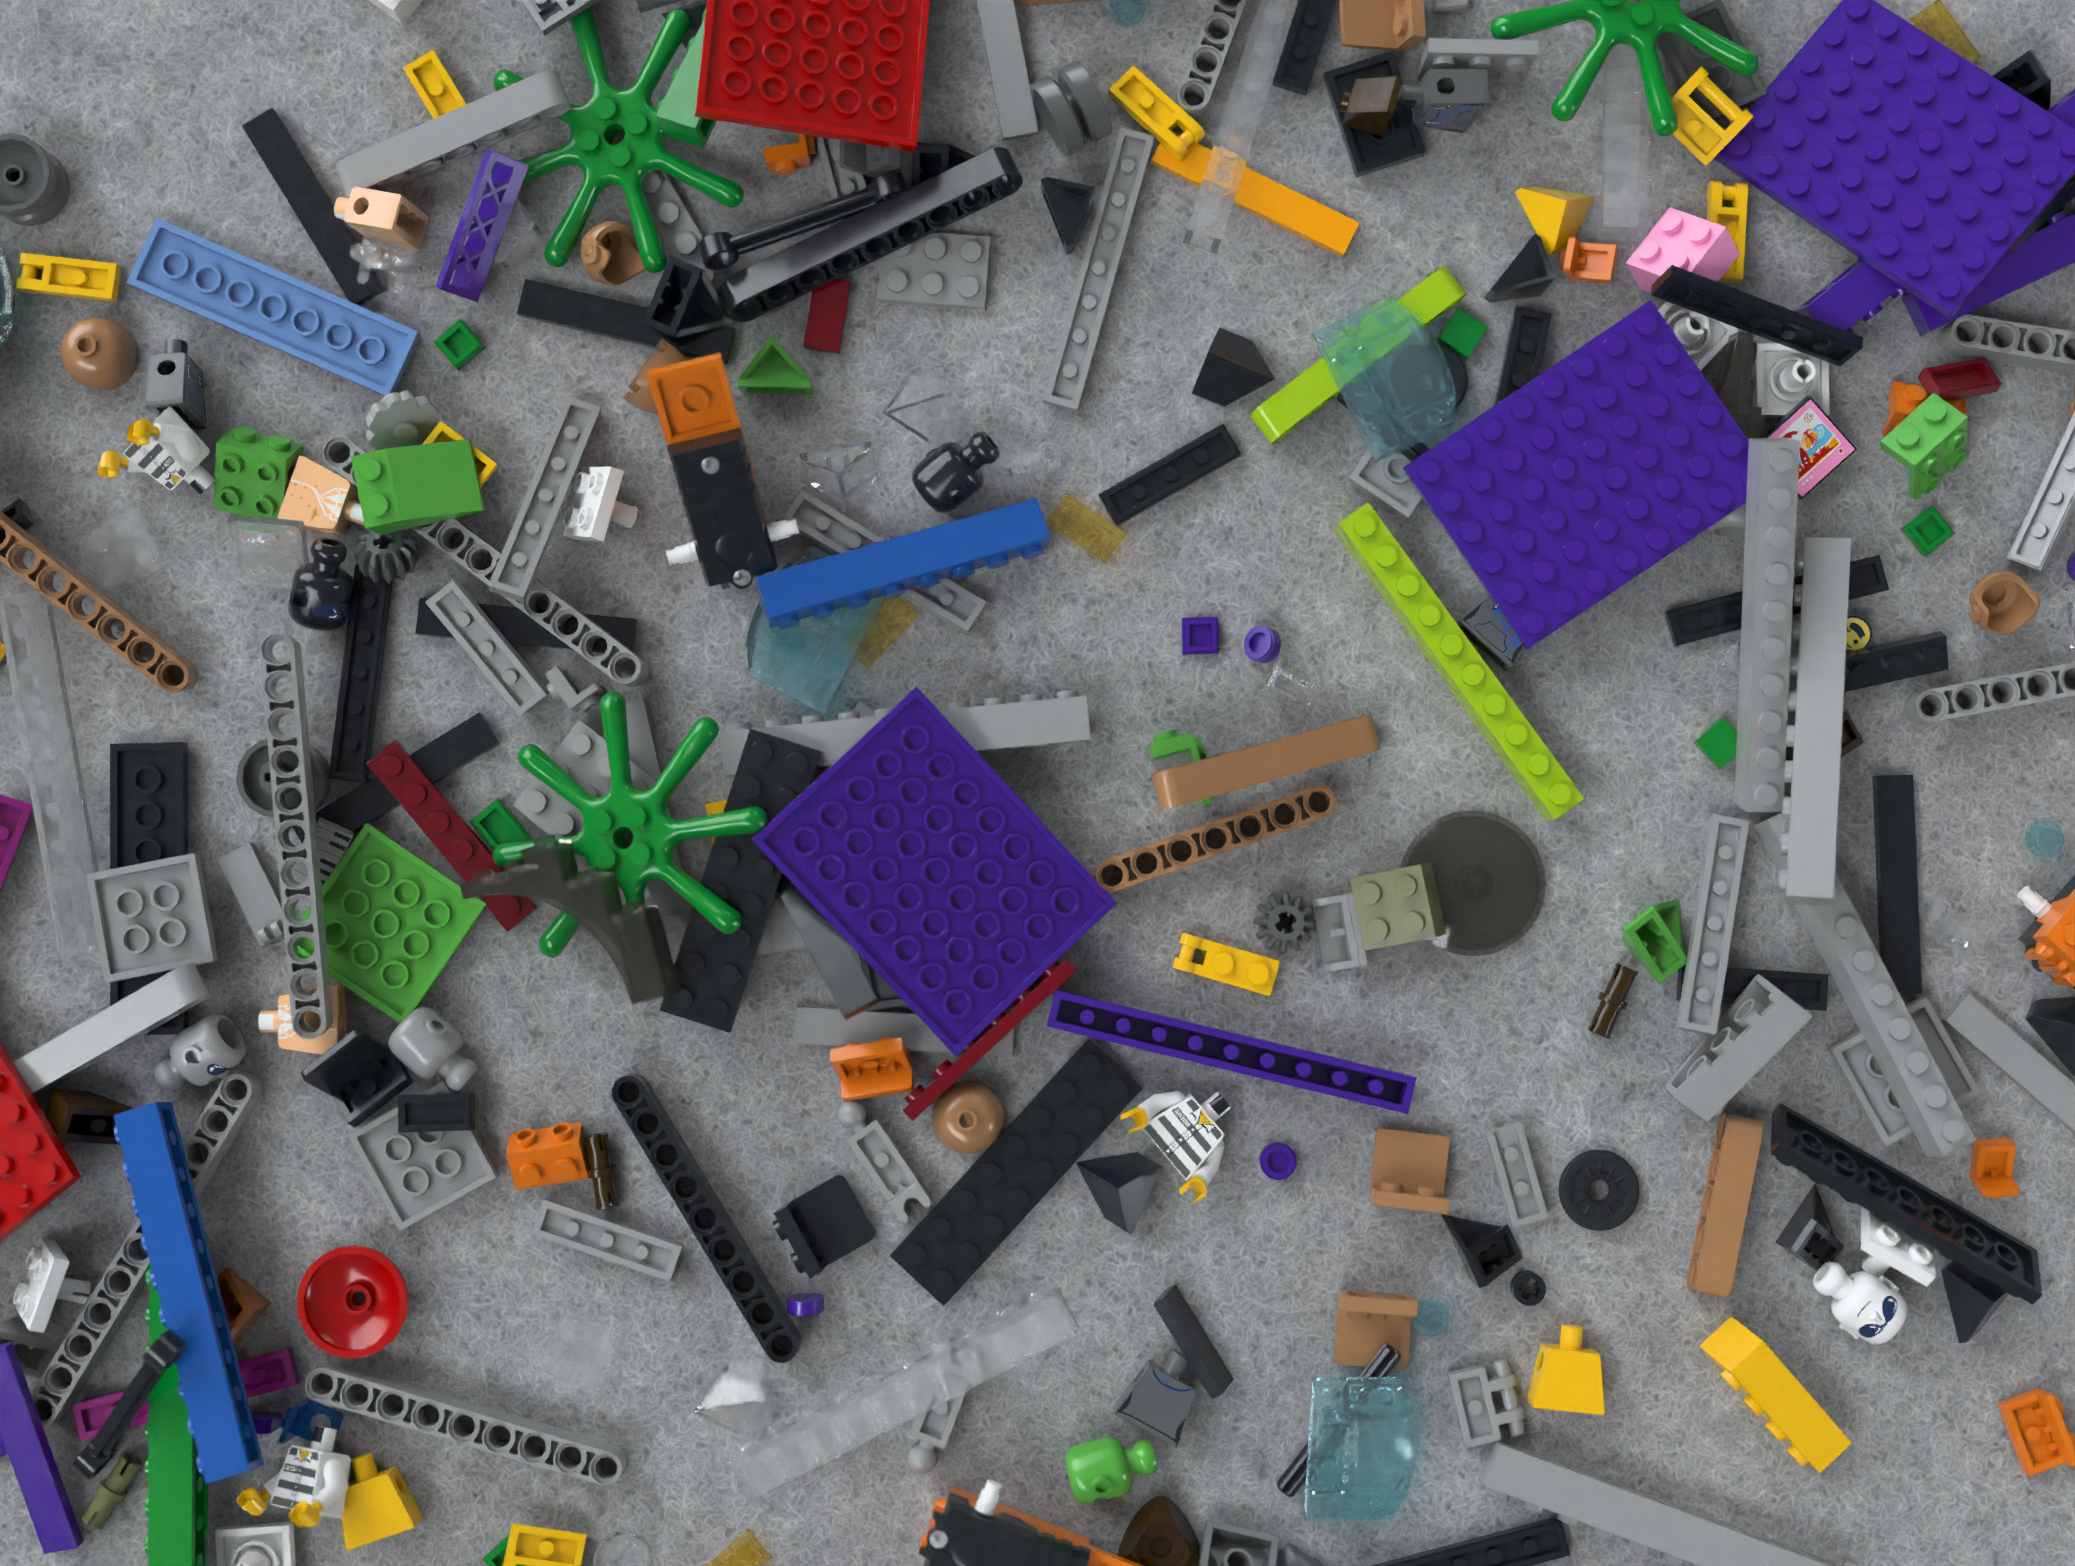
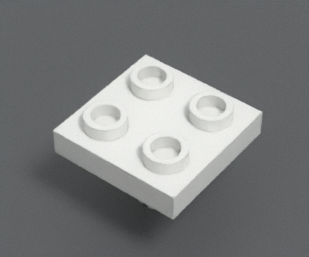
[1658,301,1739,371]
[1752,343,1830,418]
[563,467,638,542]
[1861,1206,1936,1287]
[13,1237,91,1333]
[215,1522,296,1566]

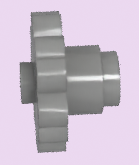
[365,390,440,451]

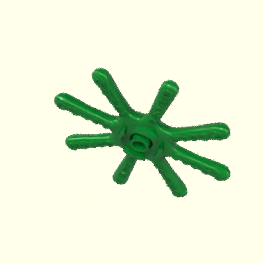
[1491,0,1759,136]
[485,7,744,273]
[493,692,767,985]

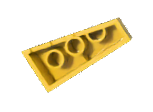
[1700,1316,1852,1474]

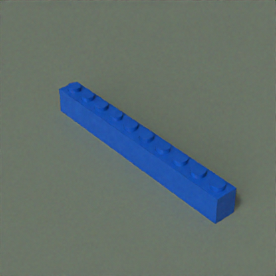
[114,1102,264,1484]

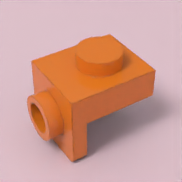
[763,134,816,175]
[1560,236,1619,284]
[1970,1138,2020,1198]

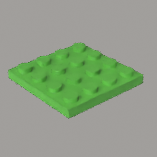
[283,823,487,1023]

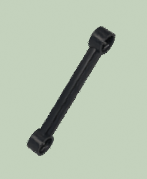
[698,172,907,270]
[72,1329,188,1480]

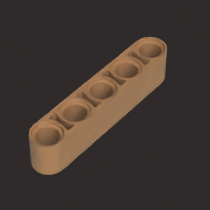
[1687,1112,1763,1297]

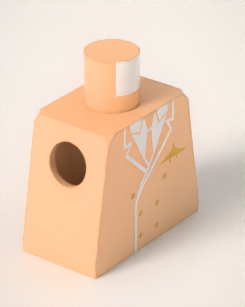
[334,187,430,251]
[277,455,365,535]
[258,985,347,1055]

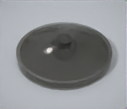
[1400,810,1546,956]

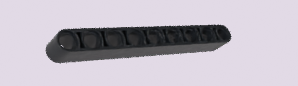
[720,147,1023,323]
[611,1074,801,1363]

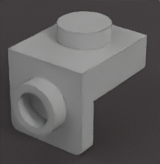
[545,666,605,713]

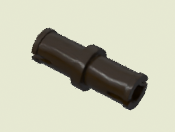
[1587,963,1639,1039]
[584,1132,620,1210]

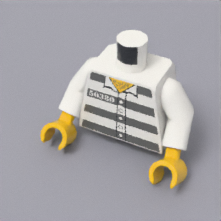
[98,406,215,495]
[1120,1091,1231,1204]
[236,1426,351,1528]

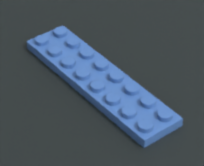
[126,218,421,396]

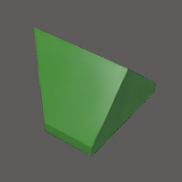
[738,336,814,395]
[1622,899,1687,984]

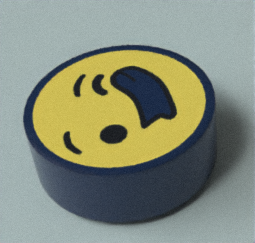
[1846,616,1872,652]

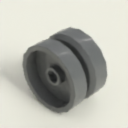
[1030,61,1112,157]
[0,133,70,226]
[236,739,331,817]

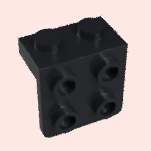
[301,1029,413,1128]
[772,1175,875,1279]

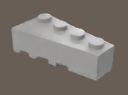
[1664,974,1813,1122]

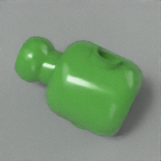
[1065,1437,1158,1504]

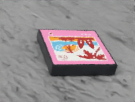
[1761,396,1857,500]

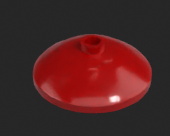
[297,1245,409,1359]

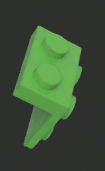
[1880,393,1968,500]
[213,427,304,524]
[1147,730,1214,807]

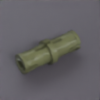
[81,1452,143,1529]

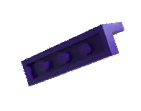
[435,149,528,302]

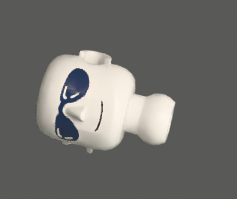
[1813,1262,1908,1345]

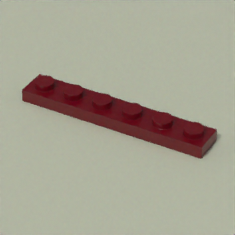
[366,740,537,932]
[903,959,1076,1121]

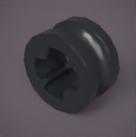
[1510,1270,1546,1306]

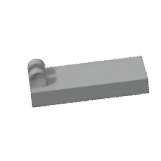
[217,843,284,947]
[1484,1122,1549,1229]

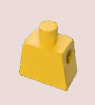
[1527,1324,1605,1415]
[342,1452,423,1551]

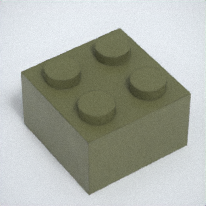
[1350,862,1446,951]

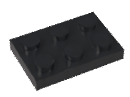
[1323,51,1426,177]

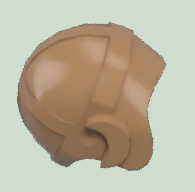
[580,221,645,286]
[1968,571,2040,635]

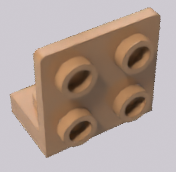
[1339,0,1426,52]
[1368,1128,1450,1214]
[1334,1289,1418,1370]

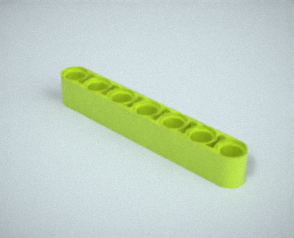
[1249,265,1467,445]

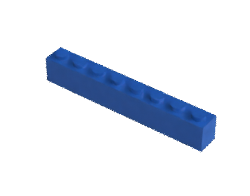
[756,498,1050,629]

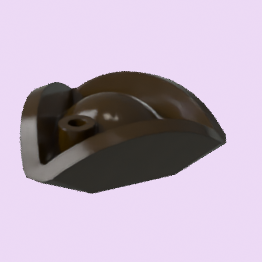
[1117,1496,1200,1566]

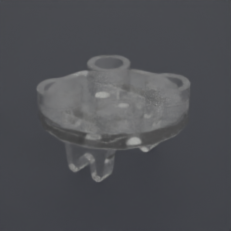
[349,237,423,294]

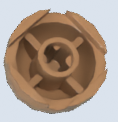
[60,317,138,391]
[622,338,686,413]
[932,1080,1004,1154]

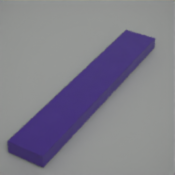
[0,1342,84,1554]

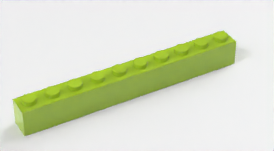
[1334,502,1584,822]

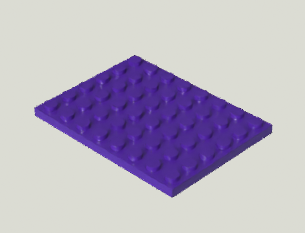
[1714,0,2075,319]
[1403,300,1749,650]
[752,687,1117,1056]

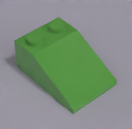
[351,439,485,535]

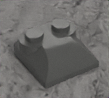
[1199,1519,1280,1566]

